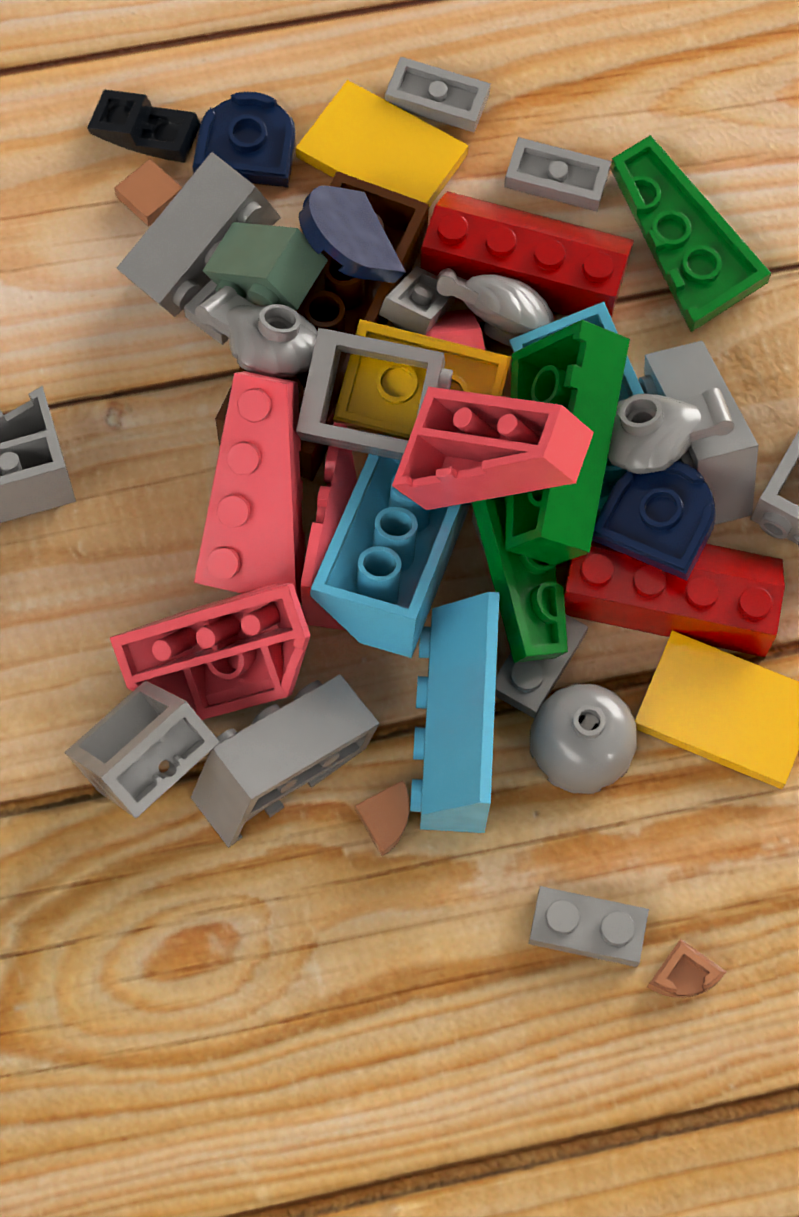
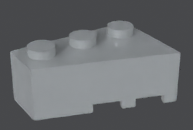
[117,152,281,317]
[638,340,759,525]
[0,386,76,523]
[191,674,379,848]

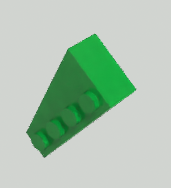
[505,319,630,565]

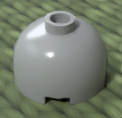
[530,684,637,794]

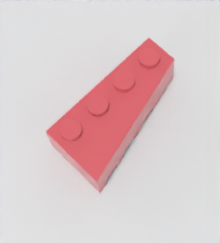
[194,371,306,603]

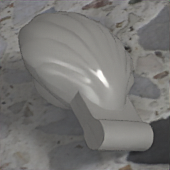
[436,268,554,346]
[195,286,317,379]
[608,388,734,474]

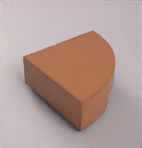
[355,780,410,856]
[647,939,727,998]

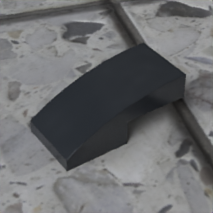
[87,89,201,163]

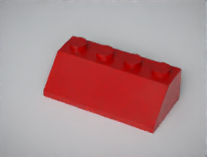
[421,191,634,319]
[564,541,785,657]

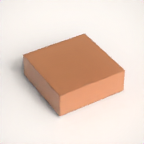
[114,159,182,227]

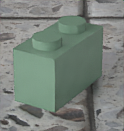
[202,222,328,310]

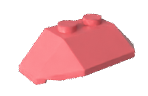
[110,583,311,720]

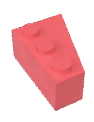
[392,387,594,510]

